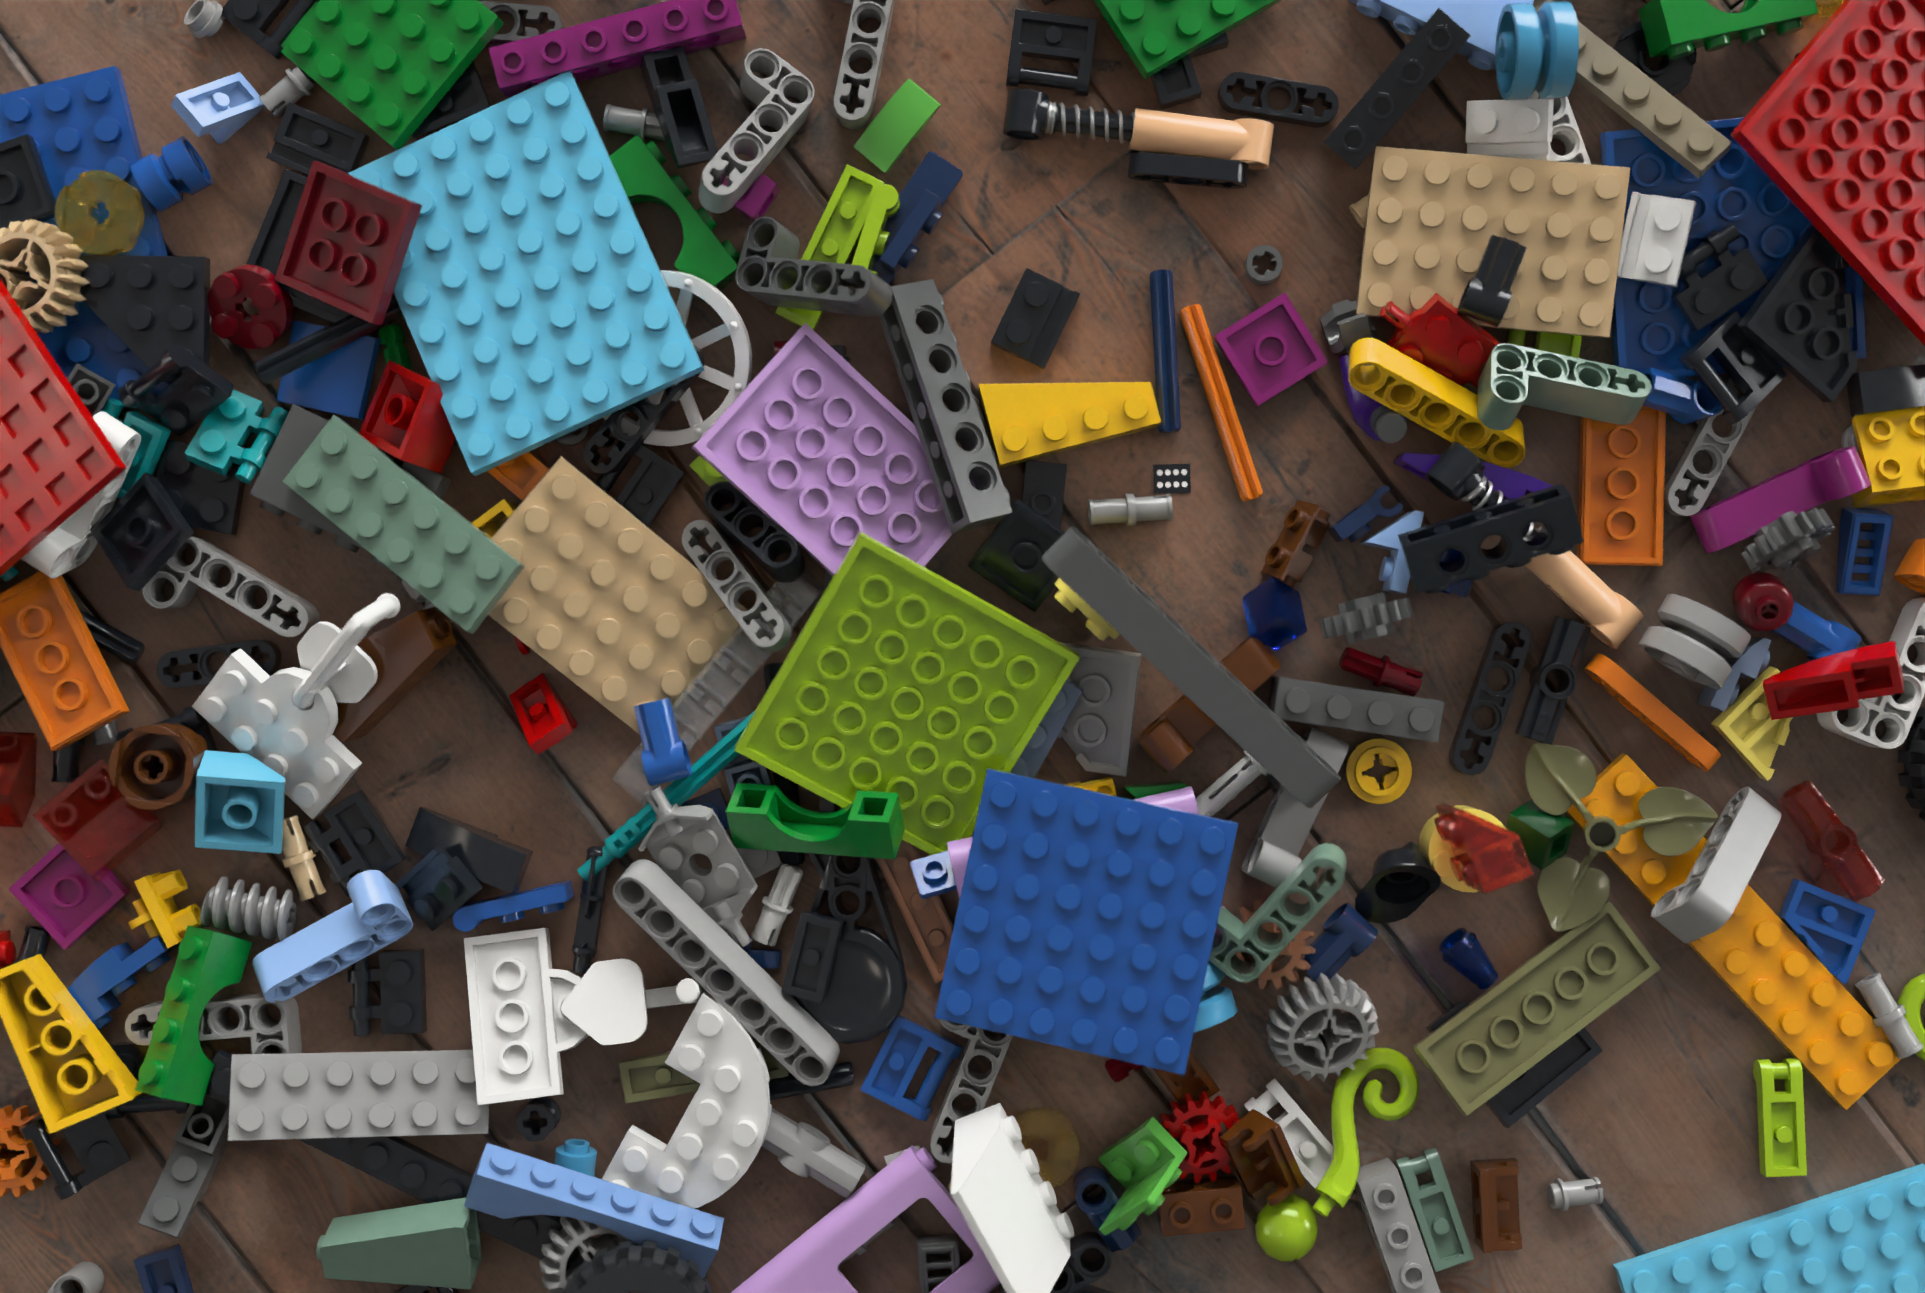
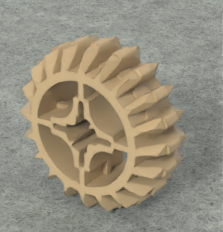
[0,219,89,334]

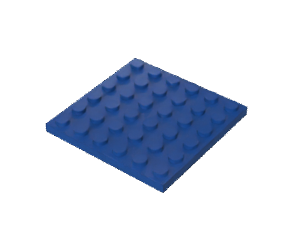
[1600,117,1866,377]
[934,768,1238,1075]

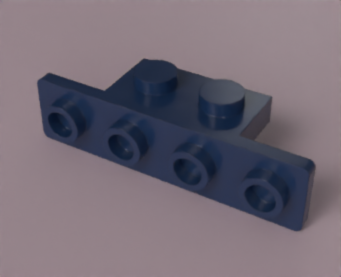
[872,151,963,285]

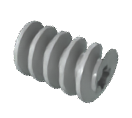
[200,876,297,941]

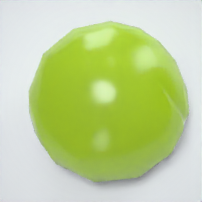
[1255,1193,1318,1262]

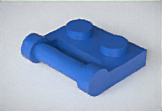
[860,1015,963,1121]

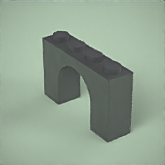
[250,404,453,570]

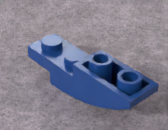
[67,935,179,1030]

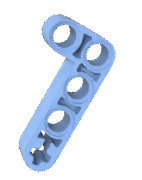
[252,870,413,1003]

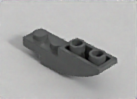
[138,1094,229,1239]

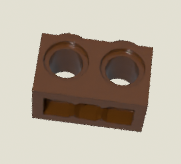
[1157,1175,1245,1237]

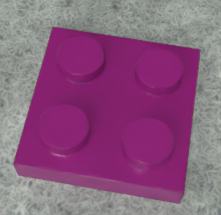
[1213,293,1328,407]
[9,832,131,950]

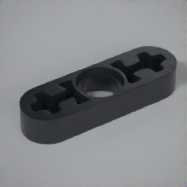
[1218,72,1339,128]
[1128,153,1249,189]
[157,640,282,688]

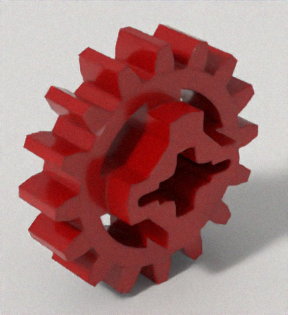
[1159,1091,1241,1183]

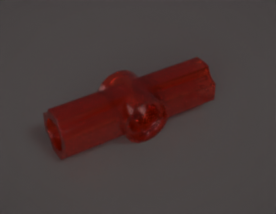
[1778,780,1885,902]

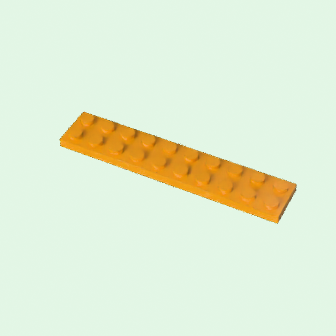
[1565,753,1902,1110]

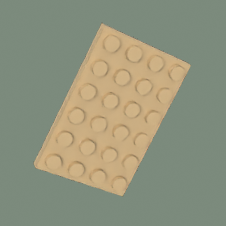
[1355,146,1630,338]
[488,456,748,734]

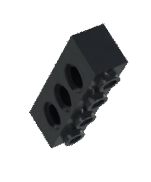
[1324,8,1471,169]
[1398,483,1584,594]

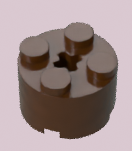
[108,723,208,810]

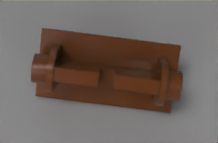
[1260,500,1331,588]

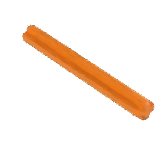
[1179,304,1263,502]

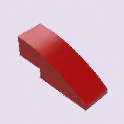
[1763,641,1904,720]

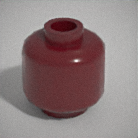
[1732,572,1794,632]

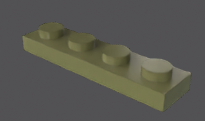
[619,1038,790,1104]

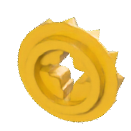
[1345,738,1412,804]

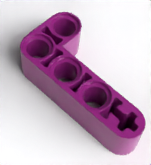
[1689,446,1871,554]

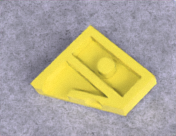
[1711,666,1793,781]

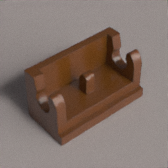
[1220,1109,1306,1206]
[1470,1158,1522,1253]

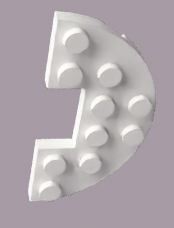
[602,990,772,1209]

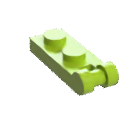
[852,184,900,275]
[1753,1058,1807,1177]

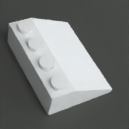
[951,1103,1074,1293]

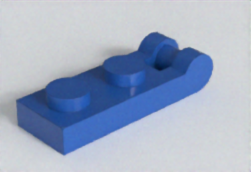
[453,880,575,932]

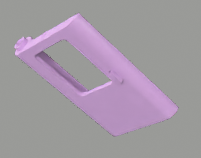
[731,1145,1000,1293]

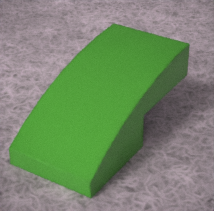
[853,79,941,173]

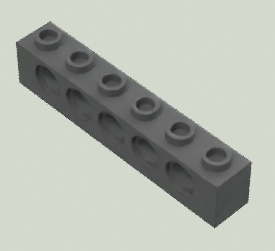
[878,279,1013,535]

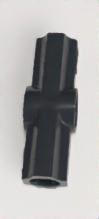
[1515,616,1591,745]

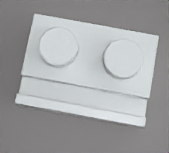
[1465,99,1554,161]
[1617,192,1696,287]

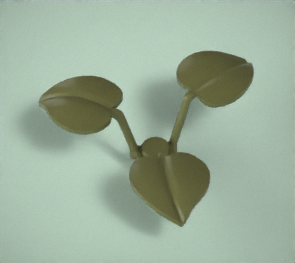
[1525,742,1718,932]

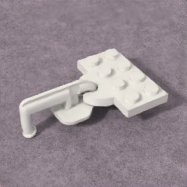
[192,593,401,819]
[464,928,705,1105]

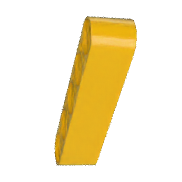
[1349,338,1525,468]

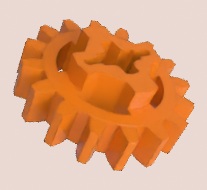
[0,1105,61,1197]

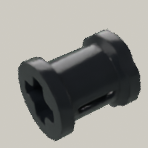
[516,1097,561,1142]

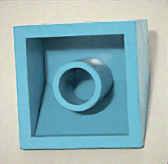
[195,750,285,854]

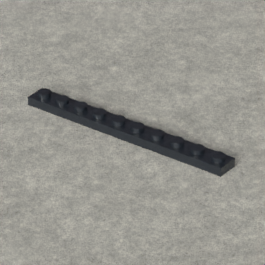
[205,1049,591,1271]

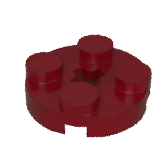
[208,264,294,349]

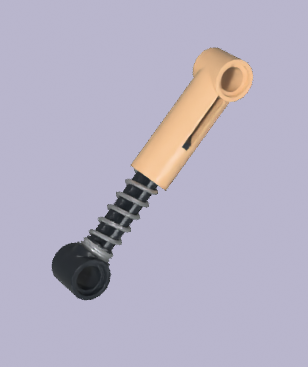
[1003,88,1274,170]
[1425,442,1644,649]

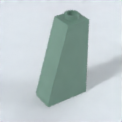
[316,1197,482,1289]

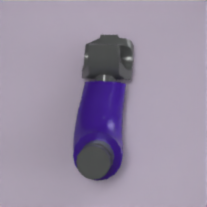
[1320,299,1407,443]

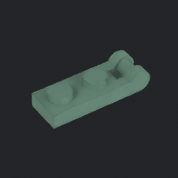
[1395,1147,1474,1272]

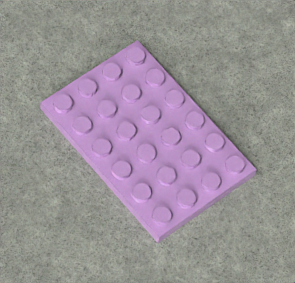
[692,323,976,576]

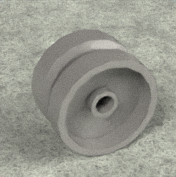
[1638,594,1751,690]

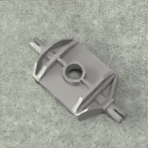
[638,785,758,947]

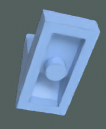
[171,72,265,144]
[1360,510,1424,594]

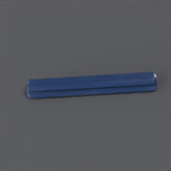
[1150,269,1181,433]

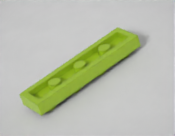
[775,164,884,331]

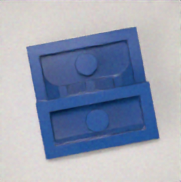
[276,320,380,420]

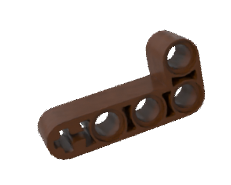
[1135,633,1282,773]

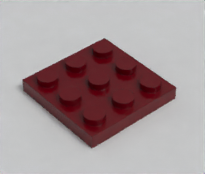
[274,160,422,325]

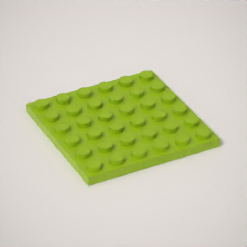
[734,532,1080,855]

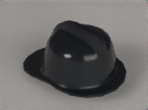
[1355,842,1441,924]

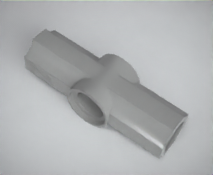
[762,1108,866,1198]

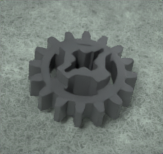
[1741,508,1835,574]
[1320,592,1413,645]

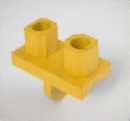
[128,869,202,948]

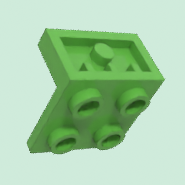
[1098,1117,1188,1236]

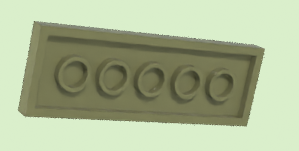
[1412,901,1661,1116]

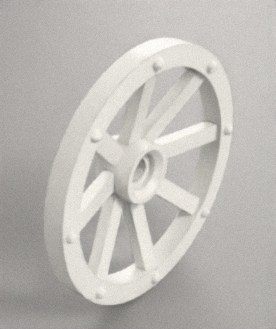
[603,270,752,446]

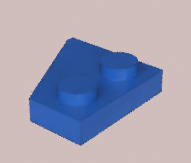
[1778,878,1876,984]

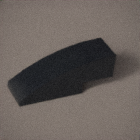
[640,46,718,169]
[1847,364,1925,417]
[405,807,533,893]

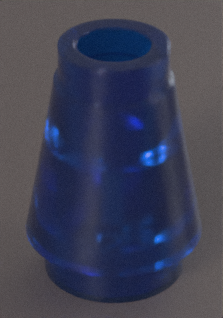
[1439,928,1499,989]

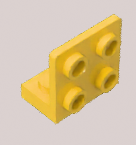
[1851,406,1925,508]

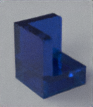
[1243,577,1307,651]

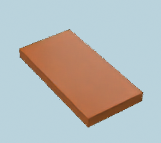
[1577,406,1666,566]
[0,571,130,751]

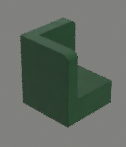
[1506,799,1574,870]

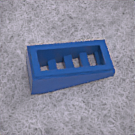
[1836,507,1894,596]

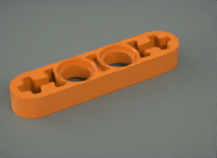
[1584,653,1721,772]

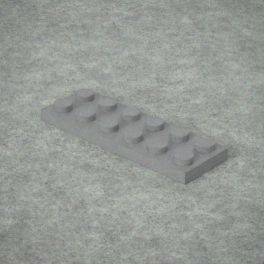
[228,1050,489,1141]

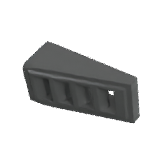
[917,1233,960,1293]

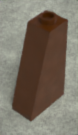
[332,606,457,744]

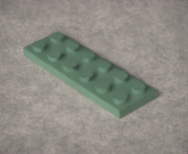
[283,415,525,634]

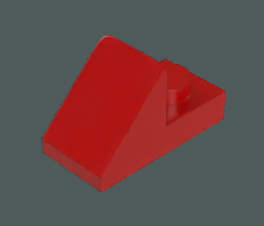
[509,673,578,755]

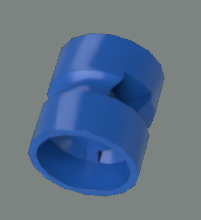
[130,136,213,212]

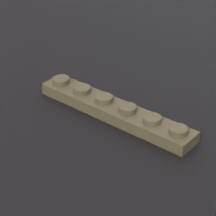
[1533,0,1732,179]

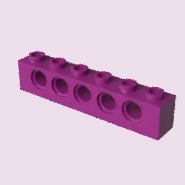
[489,0,747,99]

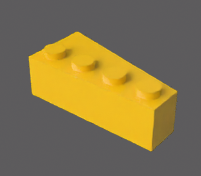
[978,382,1161,468]
[0,954,142,1134]

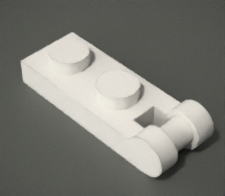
[1244,1078,1333,1188]

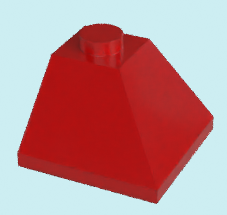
[359,360,456,474]

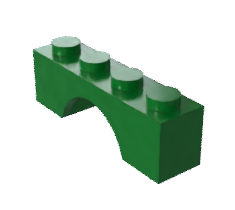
[1638,0,1818,60]
[610,135,740,303]
[726,783,905,859]
[135,926,253,1106]

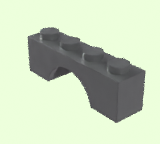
[1268,676,1444,743]

